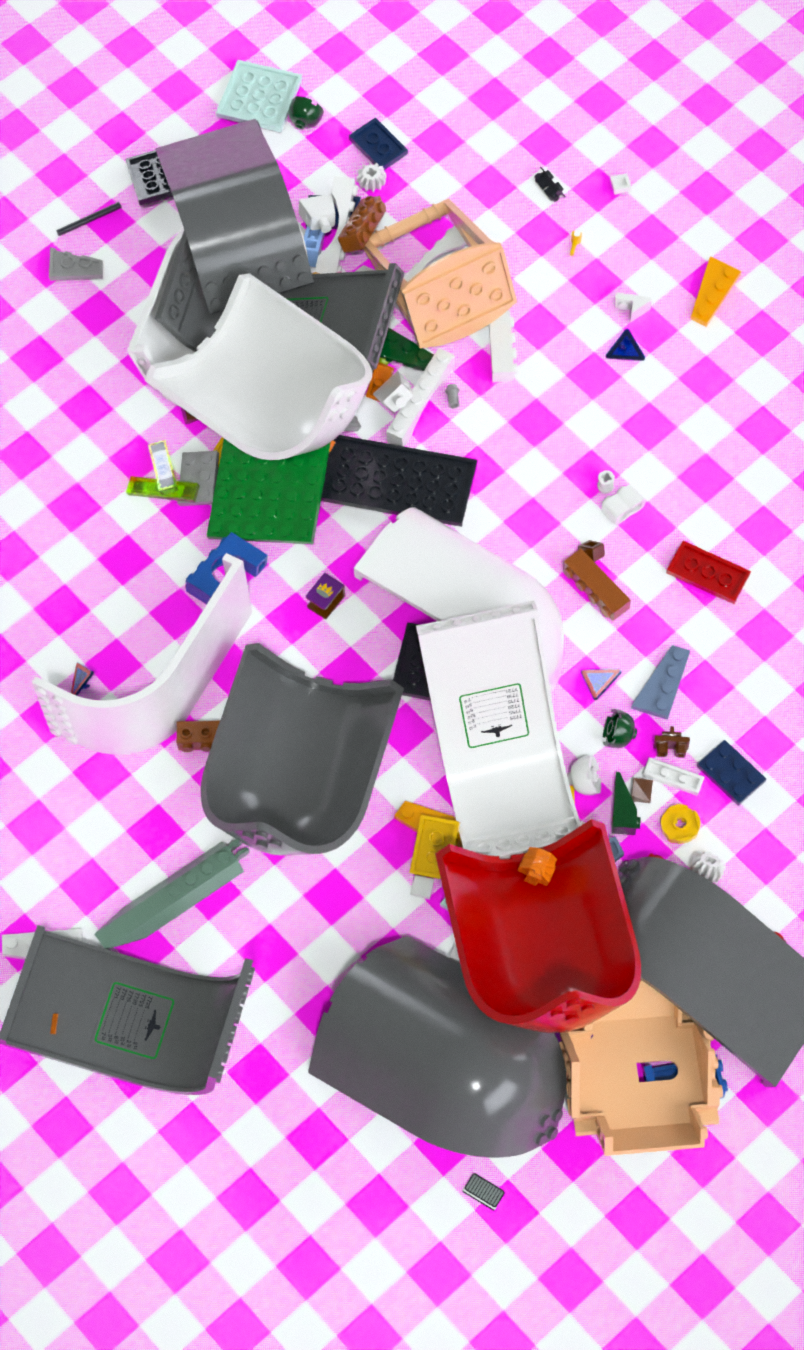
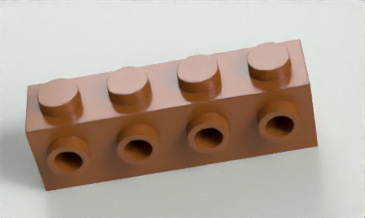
[338,196,386,253]
[563,548,631,621]
[176,720,220,752]

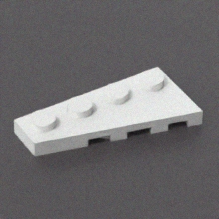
[2,928,83,960]

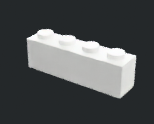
[489,310,518,382]

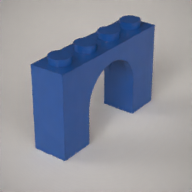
[185,532,268,605]

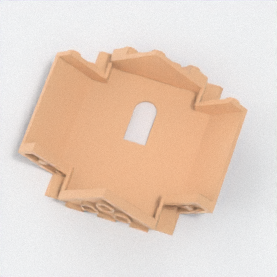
[559,980,723,1156]

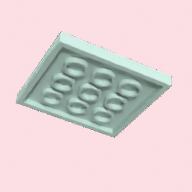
[216,60,303,132]

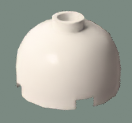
[568,756,601,795]

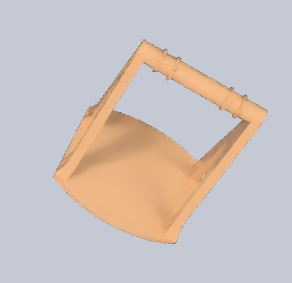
[363,198,517,349]

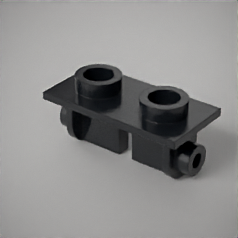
[534,167,566,202]

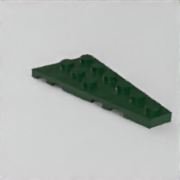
[380,328,434,371]

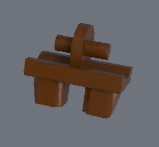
[653,726,690,758]

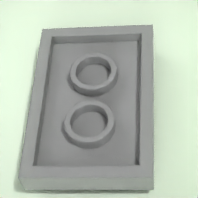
[177,450,219,506]

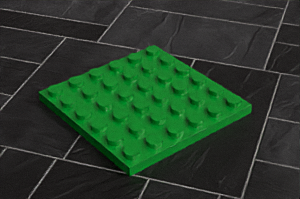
[206,438,331,545]

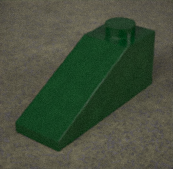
[612,772,641,835]

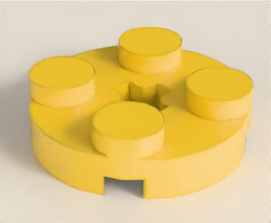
[660,804,701,844]

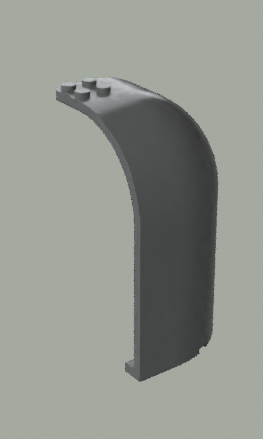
[201,643,404,856]
[308,936,567,1158]

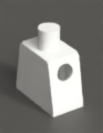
[299,194,335,233]
[373,371,413,413]

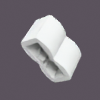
[601,484,645,526]

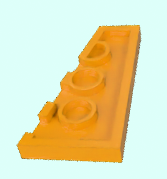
[691,256,741,327]
[394,801,463,848]

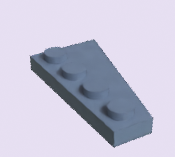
[631,645,690,720]

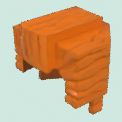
[517,847,557,886]

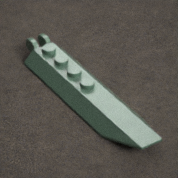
[94,839,250,949]

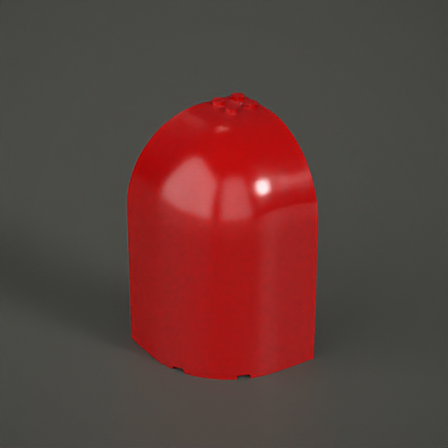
[435,819,641,1033]

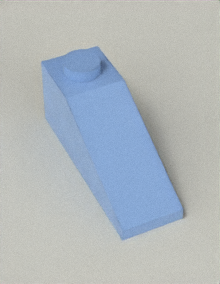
[304,226,325,267]

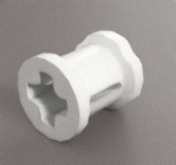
[597,470,615,494]

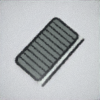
[462,1173,505,1211]

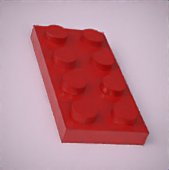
[666,540,751,605]

